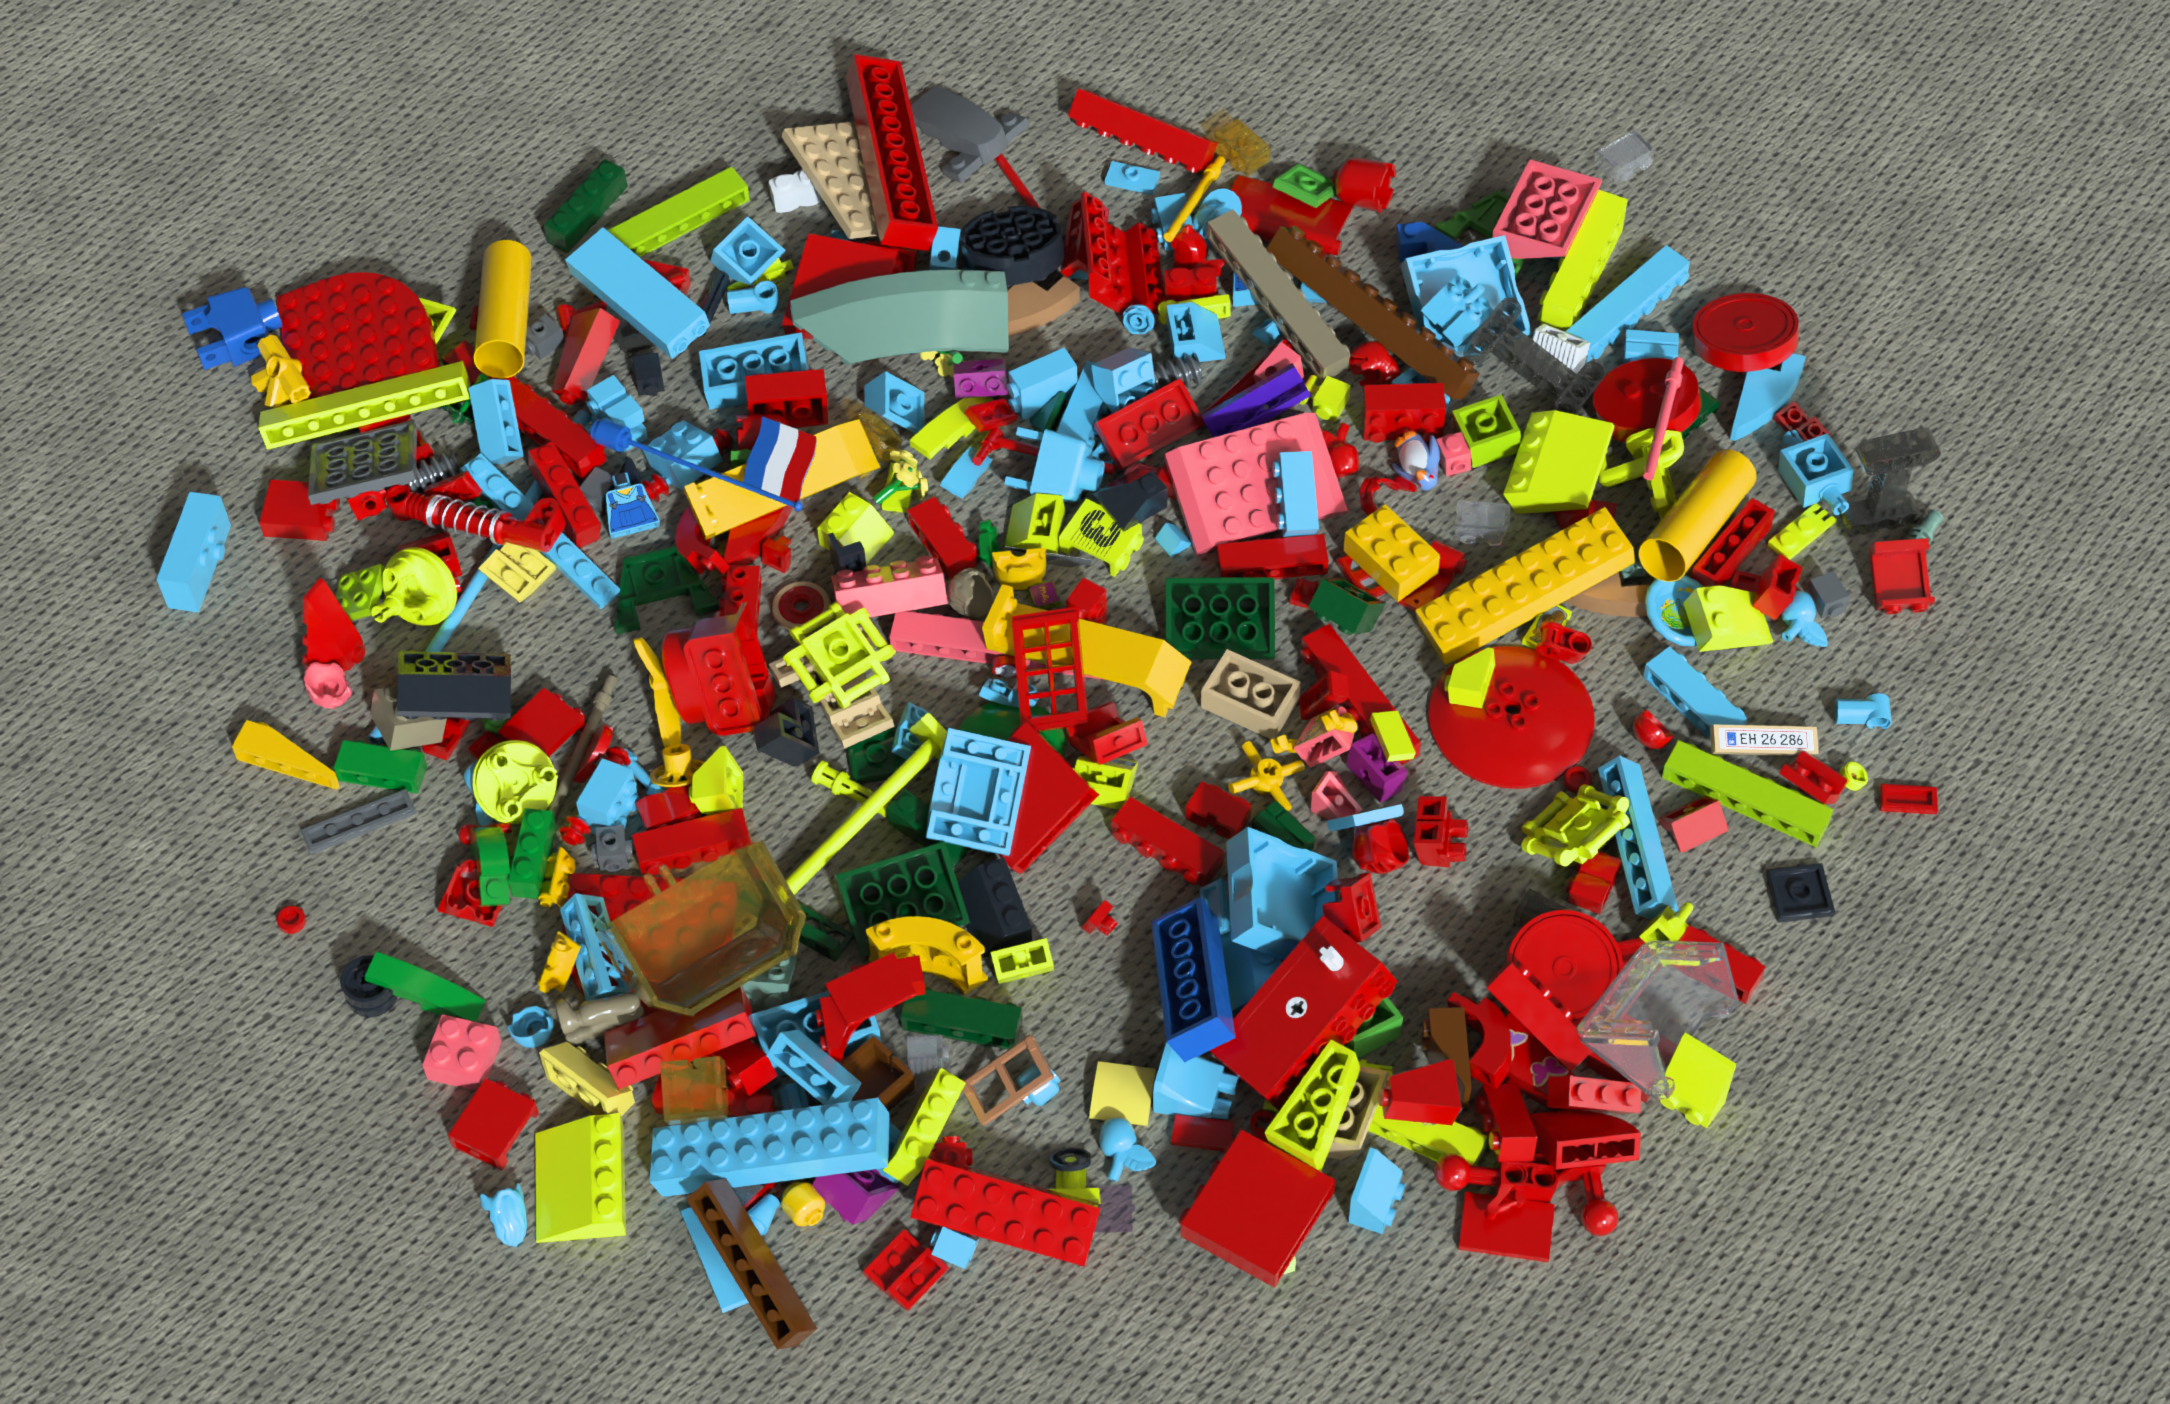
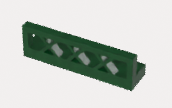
[739,882,854,962]

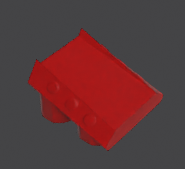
[437,860,510,927]

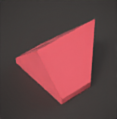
[1311,771,1362,830]

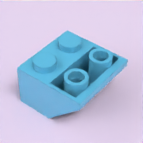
[1167,302,1226,362]
[1091,347,1156,414]

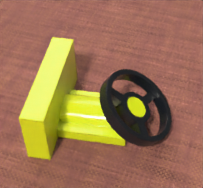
[1049,1147,1101,1212]

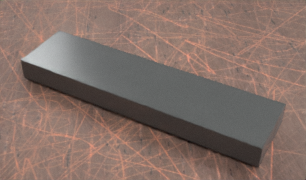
[300,789,416,855]

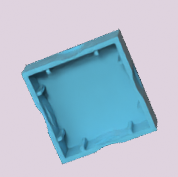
[1400,235,1532,356]
[1226,827,1339,960]

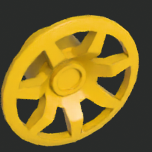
[650,744,705,787]

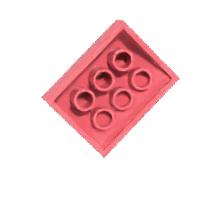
[1492,160,1602,259]

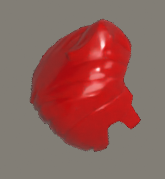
[1349,341,1401,386]

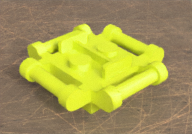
[783,602,896,709]
[1521,784,1630,866]

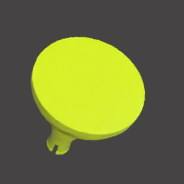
[371,547,457,626]
[472,740,558,824]

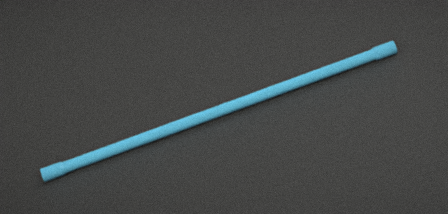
[368,410,591,745]

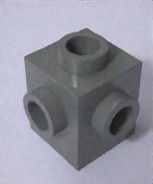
[592,825,633,872]

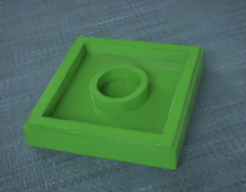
[1273,164,1336,208]

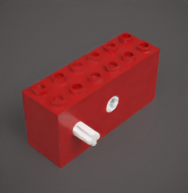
[1209,916,1398,1111]

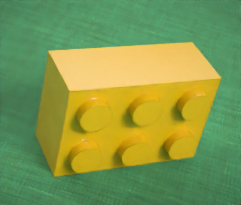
[1344,504,1440,602]

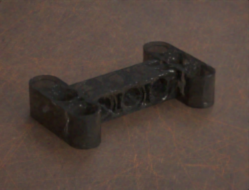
[1463,297,1605,415]
[1839,428,1941,538]

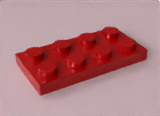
[1094,378,1205,471]

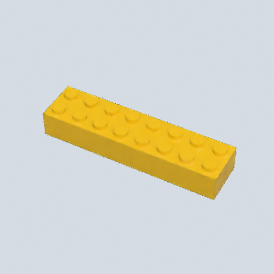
[1415,507,1635,665]

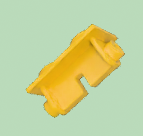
[538,847,575,908]
[537,931,581,993]

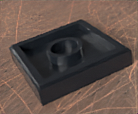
[1766,863,1835,923]

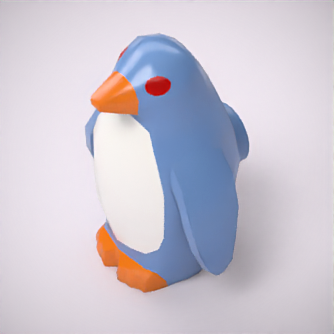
[1392,431,1440,491]

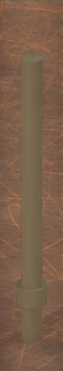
[548,675,618,819]

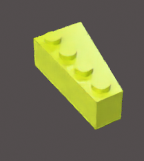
[1264,1040,1361,1172]

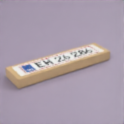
[1710,724,1819,756]

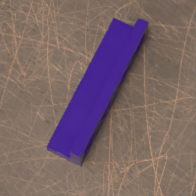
[1201,363,1311,438]

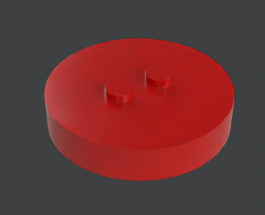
[1693,293,1799,372]
[1593,358,1701,443]
[1505,910,1623,1026]

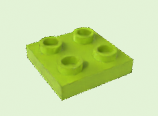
[335,564,385,621]

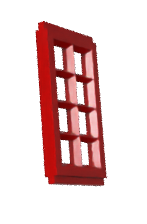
[1012,607,1089,732]

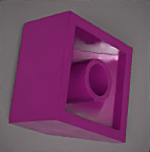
[812,1169,901,1225]

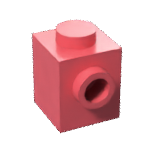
[1437,432,1471,476]

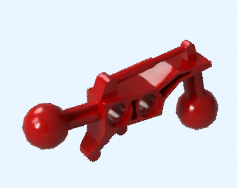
[1434,1153,1619,1237]

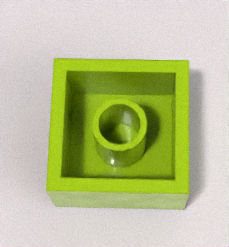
[1452,394,1521,468]

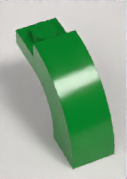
[470,827,510,907]

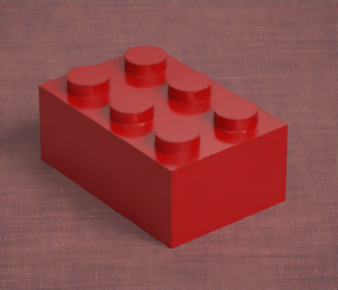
[745,369,828,428]
[1362,383,1446,443]

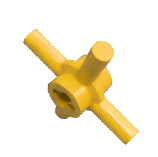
[1228,741,1305,811]

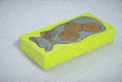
[1522,605,1572,650]

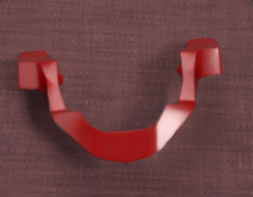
[1359,476,1417,516]

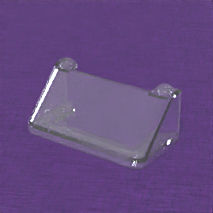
[1577,941,1739,1100]

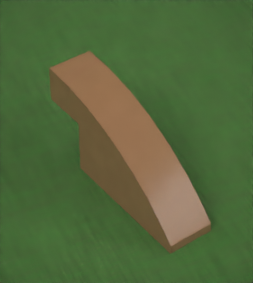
[1008,276,1080,336]
[1564,572,1649,617]

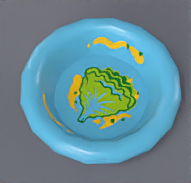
[1644,575,1703,647]

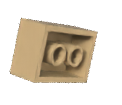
[1201,649,1301,739]

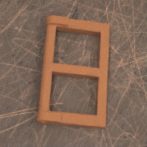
[962,1034,1055,1126]

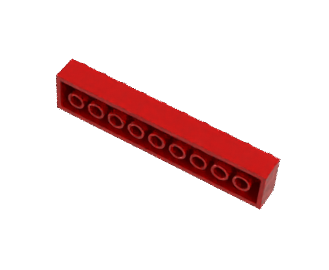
[846,54,938,251]

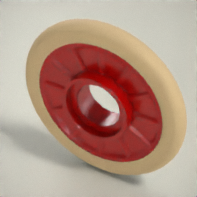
[772,581,831,630]

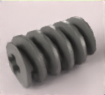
[1153,353,1202,391]
[407,450,460,493]

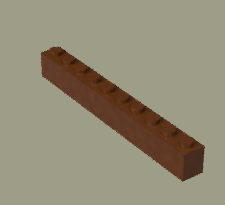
[1266,226,1480,399]

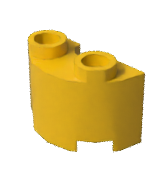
[992,548,1046,590]

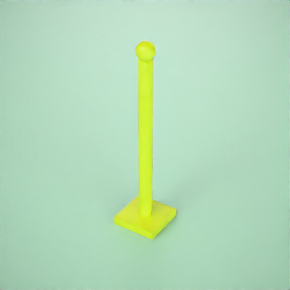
[767,713,947,909]

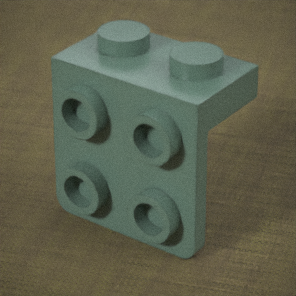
[731,950,797,1012]

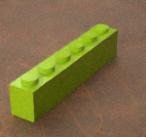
[607,167,750,257]
[1662,740,1834,848]

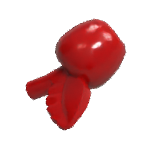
[1321,423,1359,478]

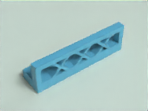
[560,894,631,1001]

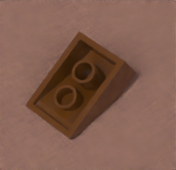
[1421,1007,1472,1112]

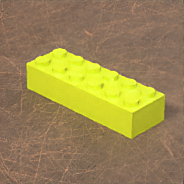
[1537,190,1628,332]

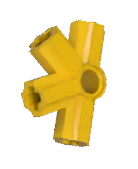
[251,335,311,408]

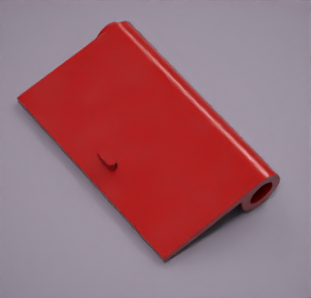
[1230,175,1354,256]

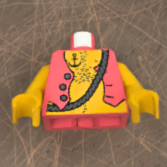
[1270,705,1358,768]

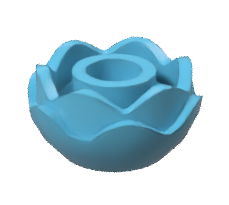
[1123,304,1154,335]

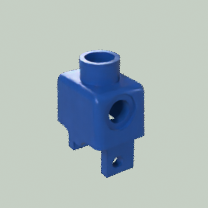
[182,287,283,370]

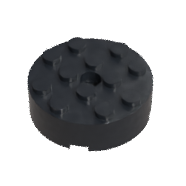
[960,206,1065,288]

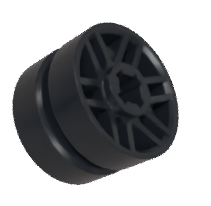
[340,955,398,1017]

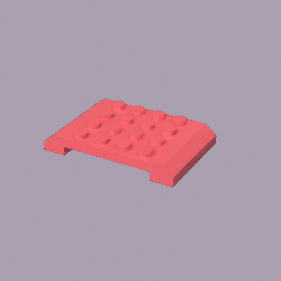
[1164,413,1348,556]

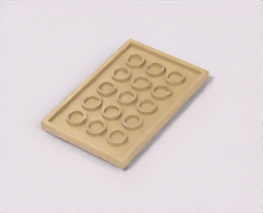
[781,121,938,239]

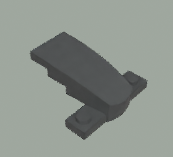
[911,85,1029,183]

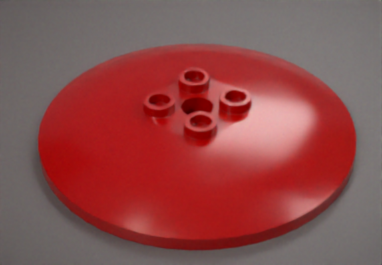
[1428,646,1595,789]

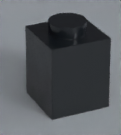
[632,352,665,396]

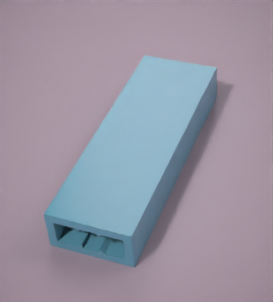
[565,227,710,359]

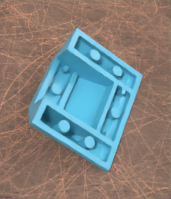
[926,728,1031,856]

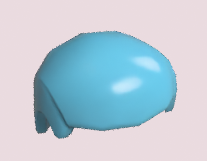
[507,1005,554,1048]

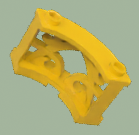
[866,916,988,995]

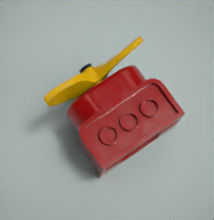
[633,602,777,748]

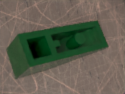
[887,789,972,868]

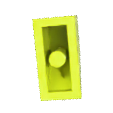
[1445,648,1495,708]

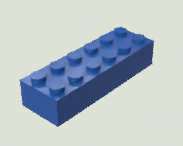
[1151,896,1236,1062]

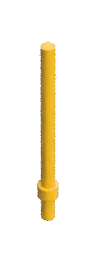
[1164,156,1225,242]

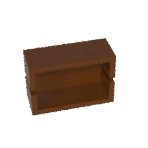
[808,1035,915,1112]

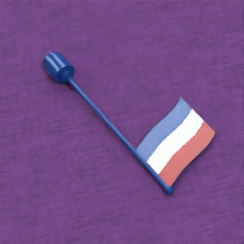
[590,416,817,511]

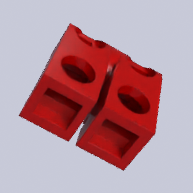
[1414,796,1469,868]

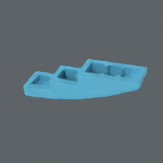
[681,1207,749,1313]

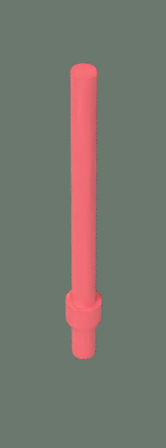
[1643,357,1684,480]

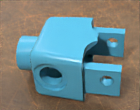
[1004,427,1105,503]

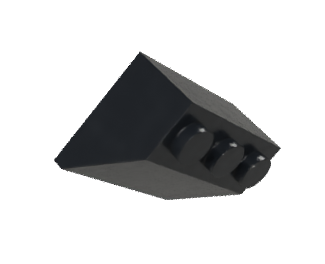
[958,857,1033,959]

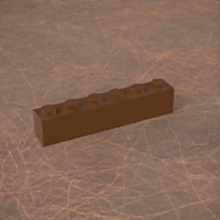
[686,1179,818,1350]

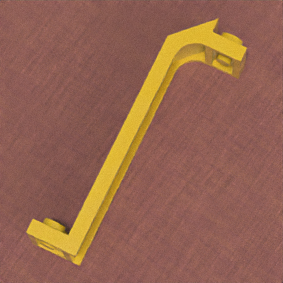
[684,419,880,540]
[982,584,1192,717]

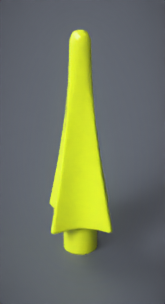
[727,258,794,291]

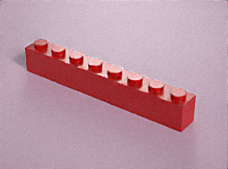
[442,340,607,479]

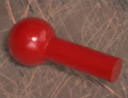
[458,822,512,845]

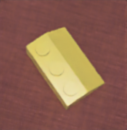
[539,1042,635,1117]

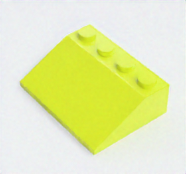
[1503,410,1615,514]
[535,1113,626,1243]

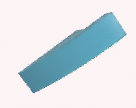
[1730,353,1806,441]

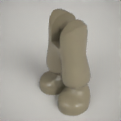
[556,992,645,1047]

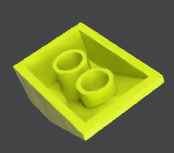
[1683,586,1773,652]
[1656,1033,1736,1128]

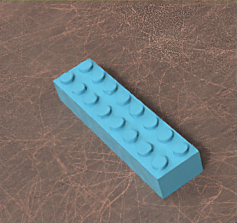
[650,1098,889,1196]

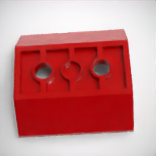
[1081,191,1165,315]

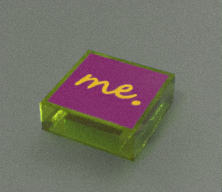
[1028,580,1061,610]

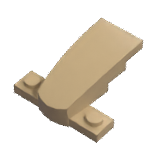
[769,625,894,749]

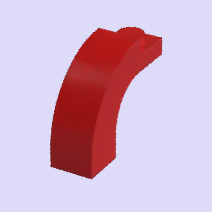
[675,505,730,575]
[1447,992,1512,1090]

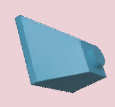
[865,371,925,434]

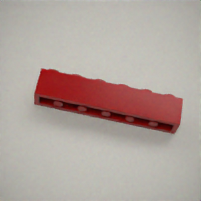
[1068,88,1218,174]
[1300,623,1421,765]

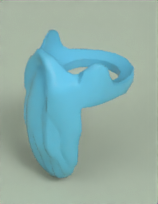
[480,1183,527,1247]

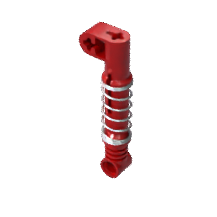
[385,484,566,553]

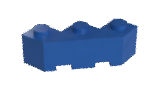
[1395,222,1464,262]

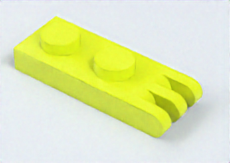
[1767,503,1837,559]

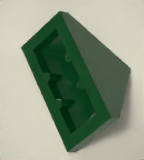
[1029,391,1066,433]

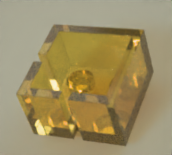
[660,1056,729,1126]

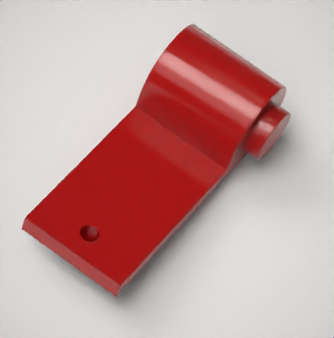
[1398,540,1468,612]

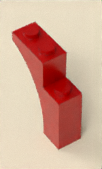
[816,955,925,1062]

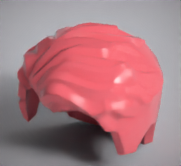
[304,662,352,709]

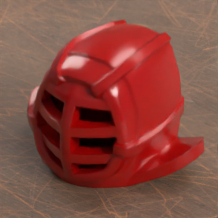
[1352,818,1409,874]

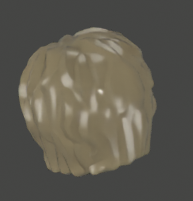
[946,568,994,621]

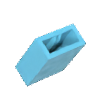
[1007,347,1077,420]

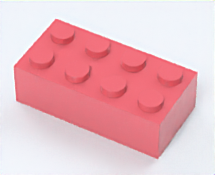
[831,556,948,618]

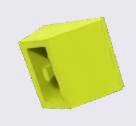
[1004,493,1066,554]

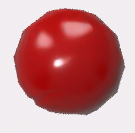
[1633,709,1674,749]

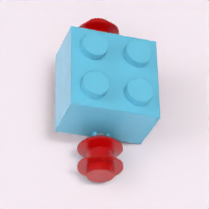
[642,420,733,503]
[559,747,640,846]

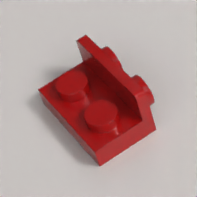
[1779,751,1849,804]

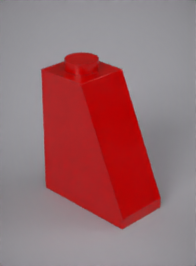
[1378,1059,1461,1126]

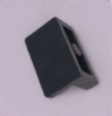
[828,532,866,573]

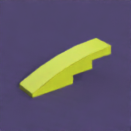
[910,396,994,459]

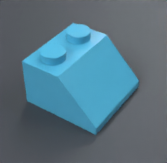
[710,216,785,285]
[1348,1147,1406,1234]

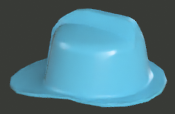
[1192,189,1242,247]

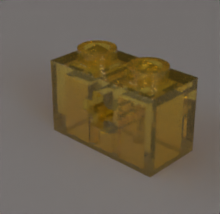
[1215,118,1271,177]

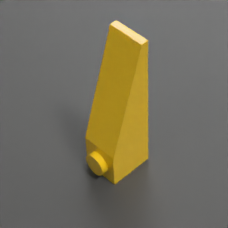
[232,720,340,790]

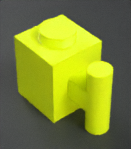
[1299,375,1351,422]
[1639,902,1693,957]

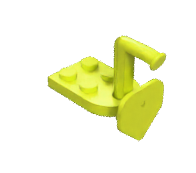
[1598,428,1684,520]

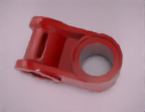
[1536,622,1592,664]

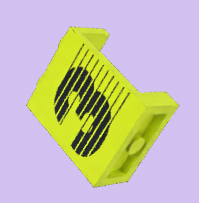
[1059,499,1144,577]

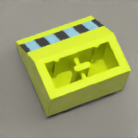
[1075,754,1138,810]

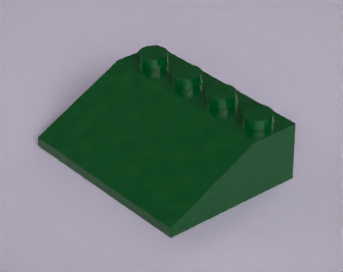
[1166,577,1275,660]
[834,841,970,957]

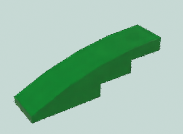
[365,952,485,1022]

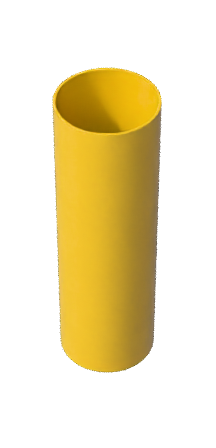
[474,240,532,379]
[1639,449,1756,582]

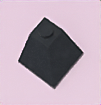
[1093,469,1168,532]

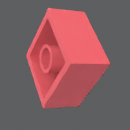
[422,1015,502,1091]

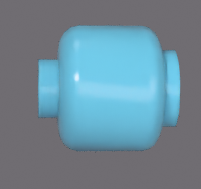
[1017,1063,1061,1106]

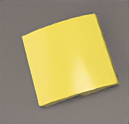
[478,543,556,603]
[1089,1061,1156,1126]

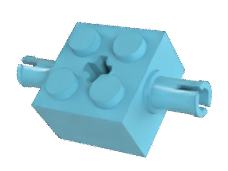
[1778,430,1854,515]

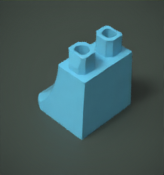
[1153,1042,1239,1120]

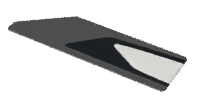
[1005,546,1092,567]

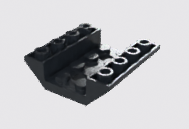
[397,651,511,721]

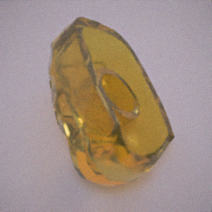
[854,412,903,463]

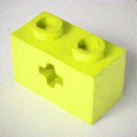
[991,938,1054,984]

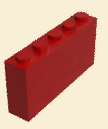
[604,979,756,1090]

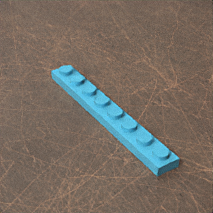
[460,453,620,609]

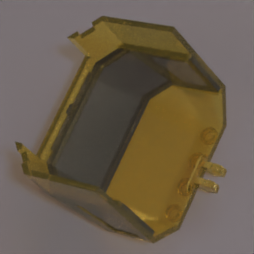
[595,840,806,1017]

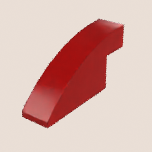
[724,505,793,575]

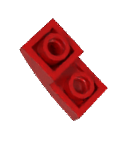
[1772,401,1832,442]

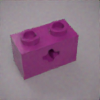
[953,359,1008,398]
[1346,734,1407,803]

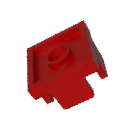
[1322,872,1381,943]

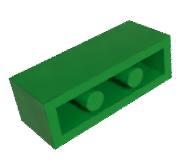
[334,740,427,794]
[508,808,557,899]

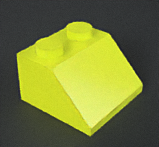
[817,492,894,565]

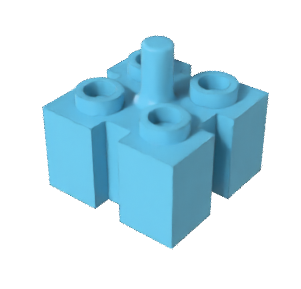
[1421,274,1494,347]
[585,375,648,454]

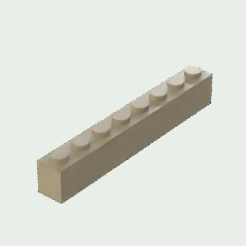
[1207,209,1350,383]

